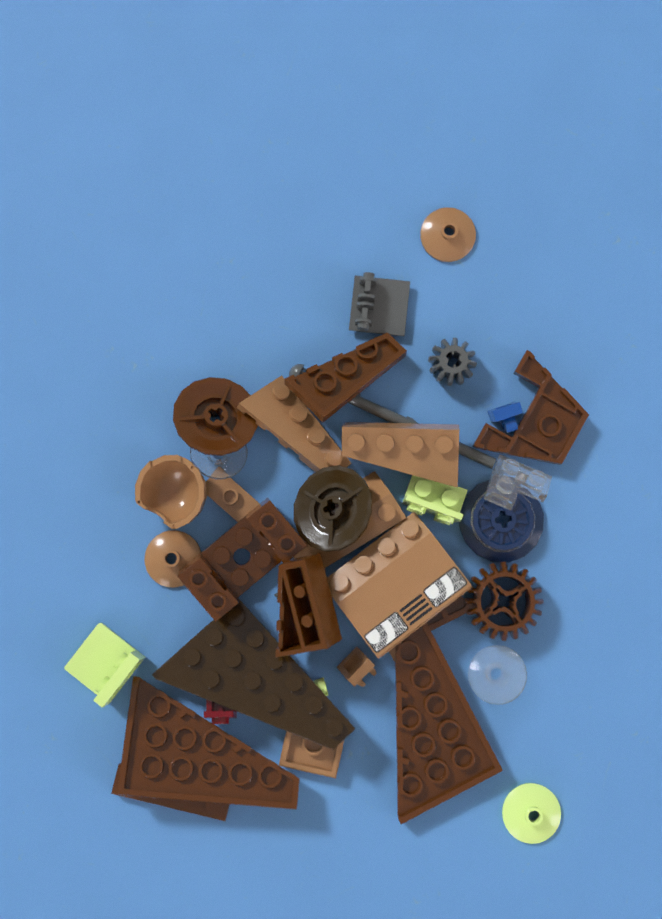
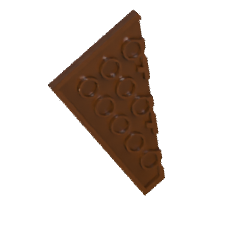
[395,622,503,824]
[117,676,300,810]

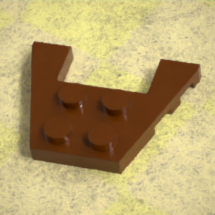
[472,350,589,465]

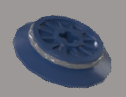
[459,478,544,563]

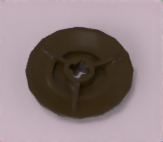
[294,465,372,552]

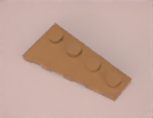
[236,375,352,472]

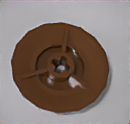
[173,377,258,456]

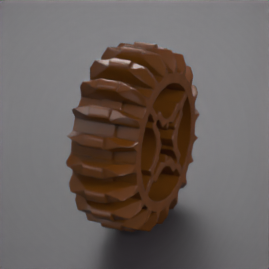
[464,562,544,641]

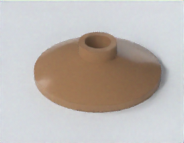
[420,207,476,262]
[145,530,201,588]

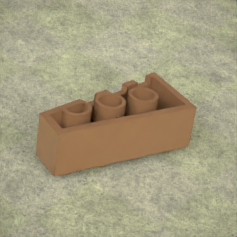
[342,422,459,488]

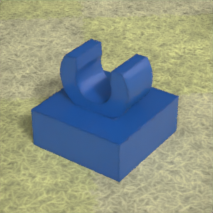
[487,402,523,433]

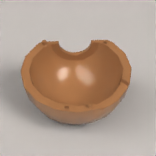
[135,455,207,529]

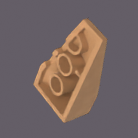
[294,471,406,569]

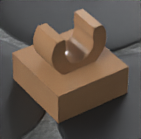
[337,647,377,687]

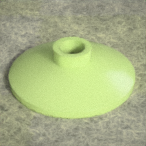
[502,783,561,844]

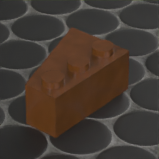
[275,553,342,658]

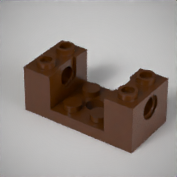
[177,497,307,622]

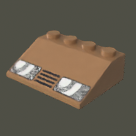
[327,512,472,659]

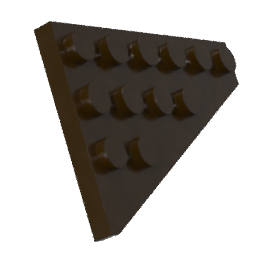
[152,598,355,750]

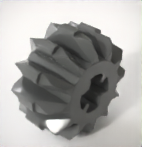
[428,338,477,386]

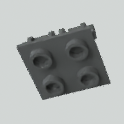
[349,272,410,336]

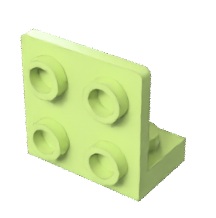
[402,475,468,526]
[64,623,145,708]

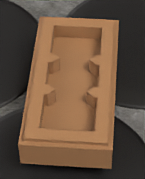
[206,468,260,522]

